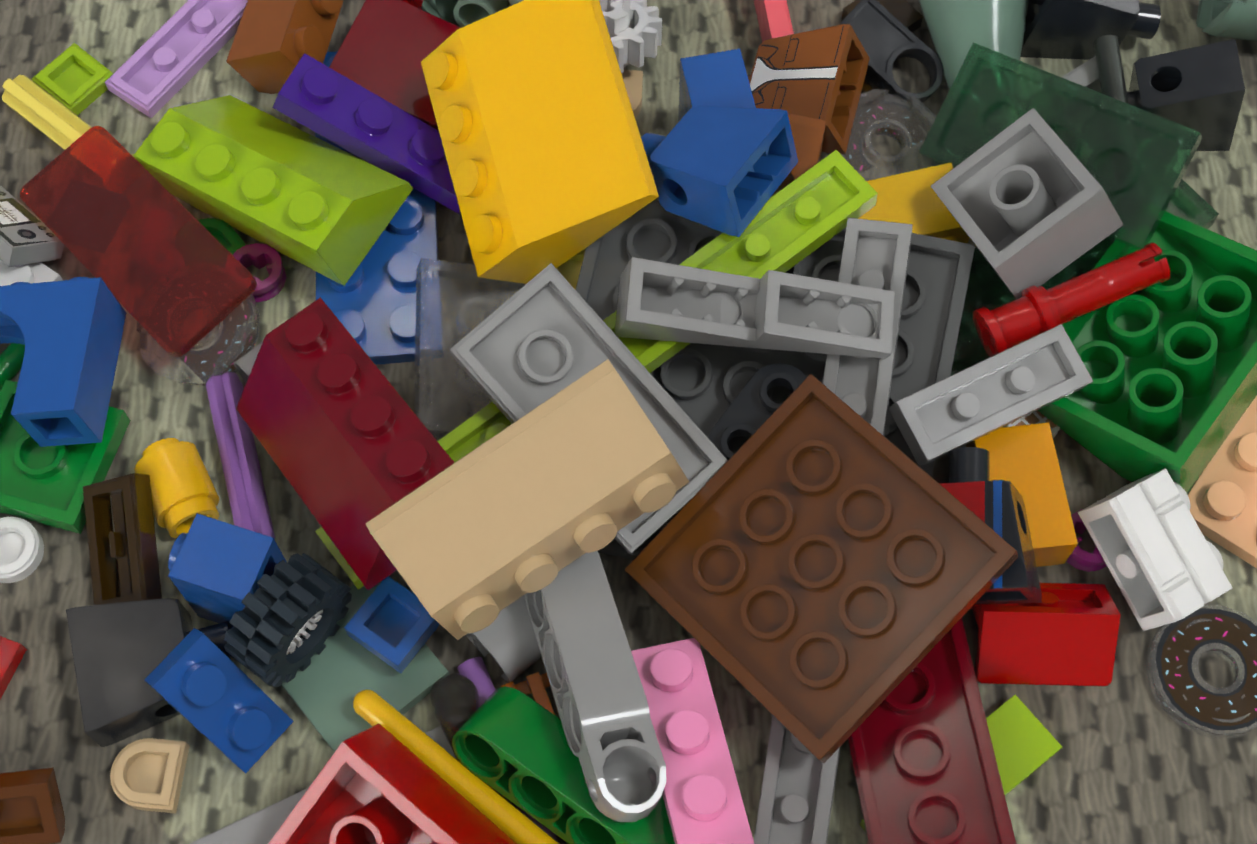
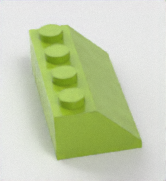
[133,95,413,286]

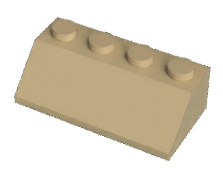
[366,359,689,640]

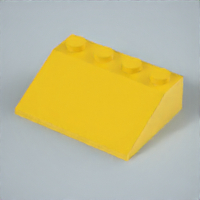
[421,0,659,284]

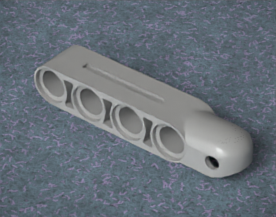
[524,551,666,823]

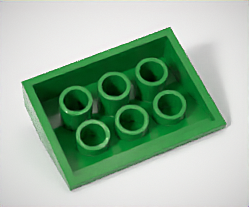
[1037,202,1257,493]

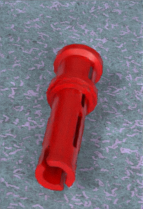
[973,242,1170,357]

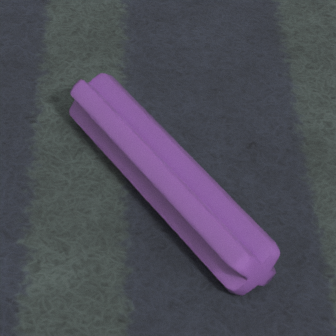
[206,372,275,539]

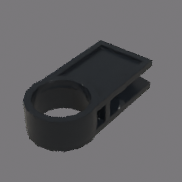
[839,0,943,105]

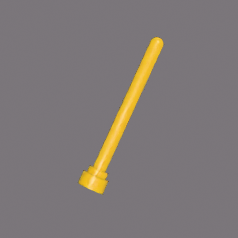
[353,689,559,844]

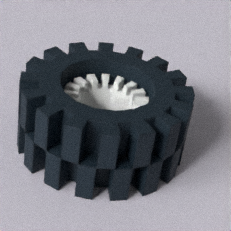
[224,553,352,687]

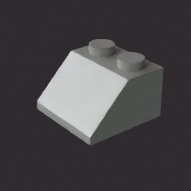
[931,108,1124,299]

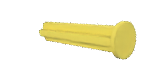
[2,75,147,196]

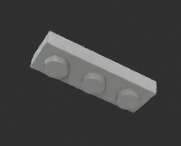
[889,324,1093,467]

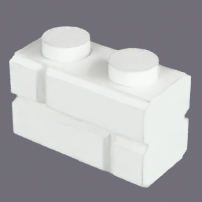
[1078,468,1232,631]

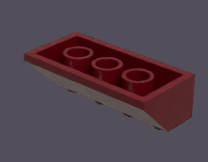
[236,297,455,590]

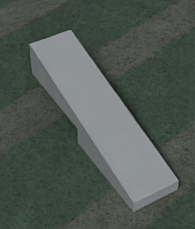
[615,257,895,359]

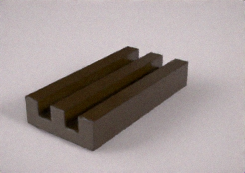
[83,473,162,605]

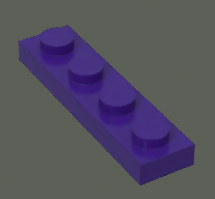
[272,53,461,215]

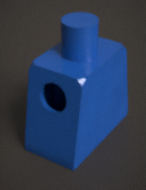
[641,106,798,237]

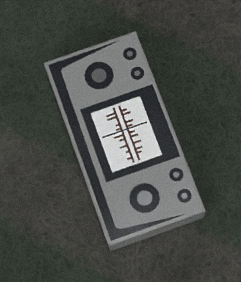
[0,185,65,267]

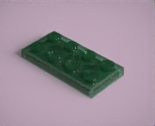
[919,42,1202,250]

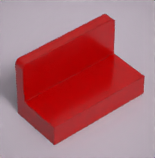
[972,583,1121,686]

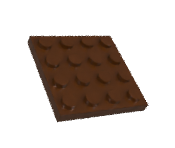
[625,374,1018,763]

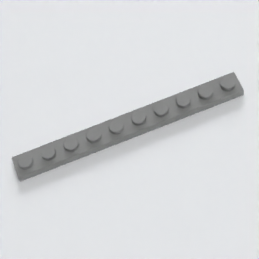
[754,218,913,844]

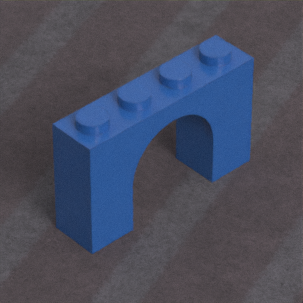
[0,277,127,447]

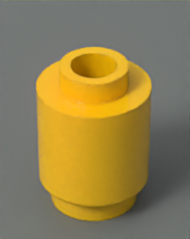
[134,438,219,538]

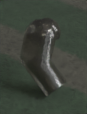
[430,673,479,761]

